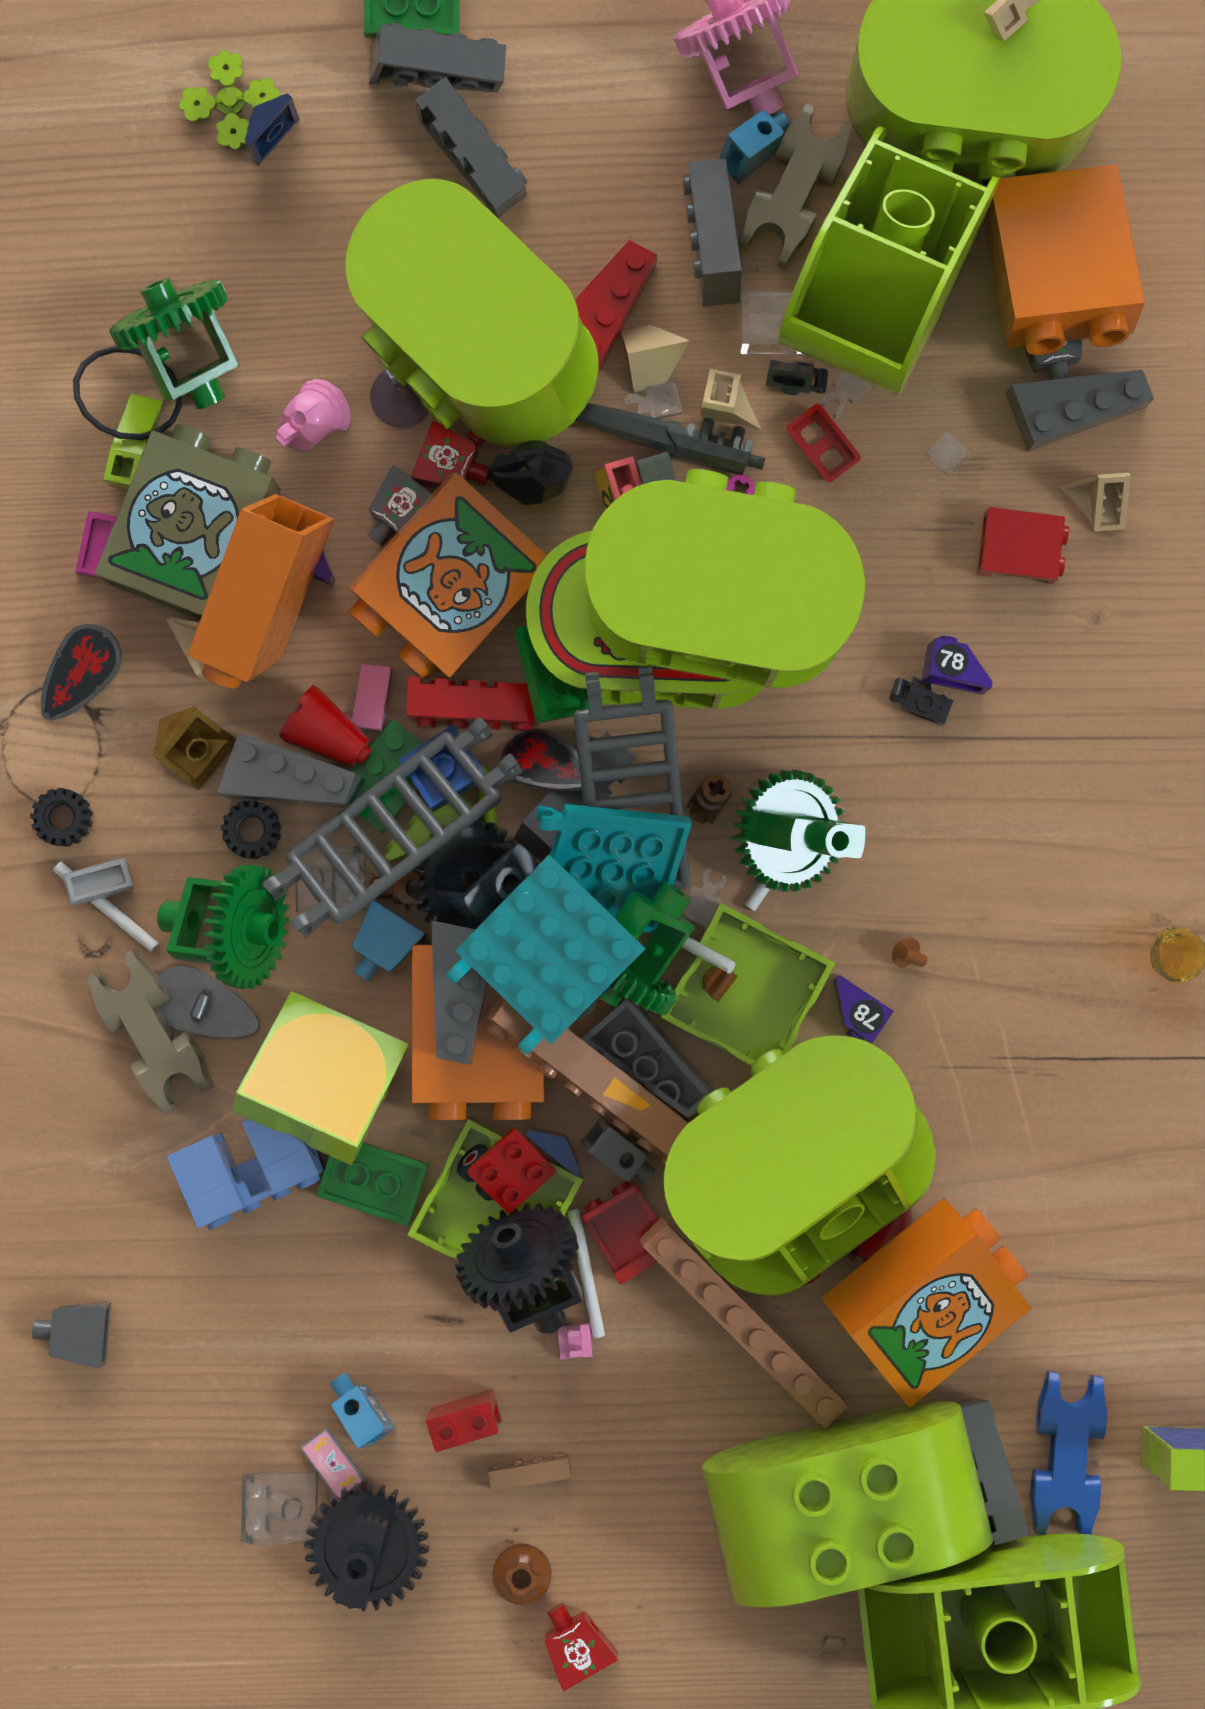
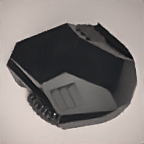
[486,440,573,506]

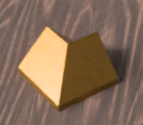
[153,706,236,790]

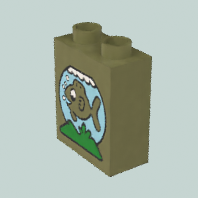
[94,424,281,620]

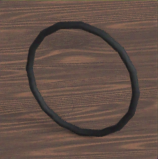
[73,346,182,440]

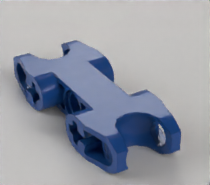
[1029,1370,1107,1535]

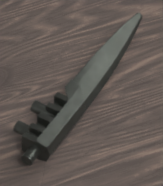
[575,403,765,475]

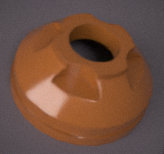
[493,1544,552,1605]

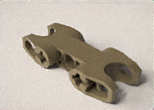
[738,103,854,268]
[87,950,214,1114]

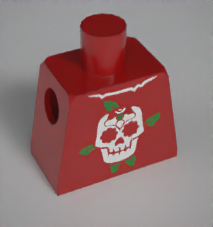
[411,420,489,488]
[545,1603,618,1692]

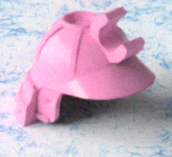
[275,379,351,451]

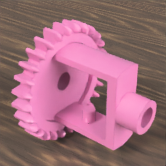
[673,0,799,115]

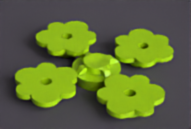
[179,50,281,150]

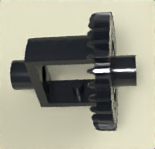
[411,819,538,930]
[455,1203,583,1334]
[304,1482,430,1611]

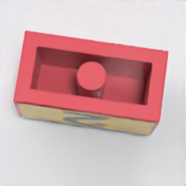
[593,456,642,510]

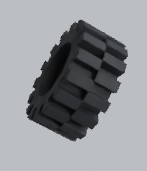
[30,788,93,847]
[221,800,282,859]

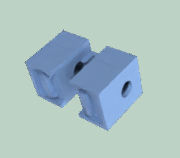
[166,1119,325,1230]

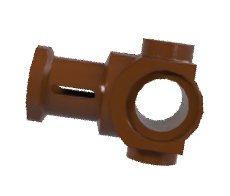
[686,774,732,824]
[366,866,424,912]

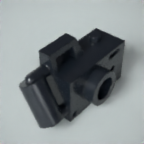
[766,359,829,396]
[889,677,954,726]

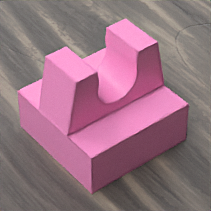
[558,1322,593,1360]

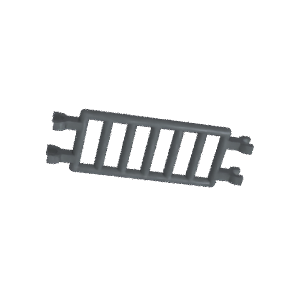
[573,665,690,889]
[262,717,523,939]

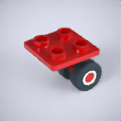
[457,1128,556,1214]

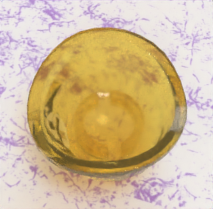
[1150,927,1205,983]

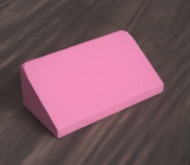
[351,664,393,732]

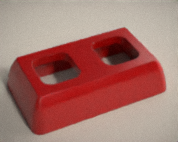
[786,404,861,483]

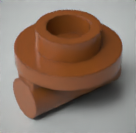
[892,937,927,968]
[703,966,738,1002]

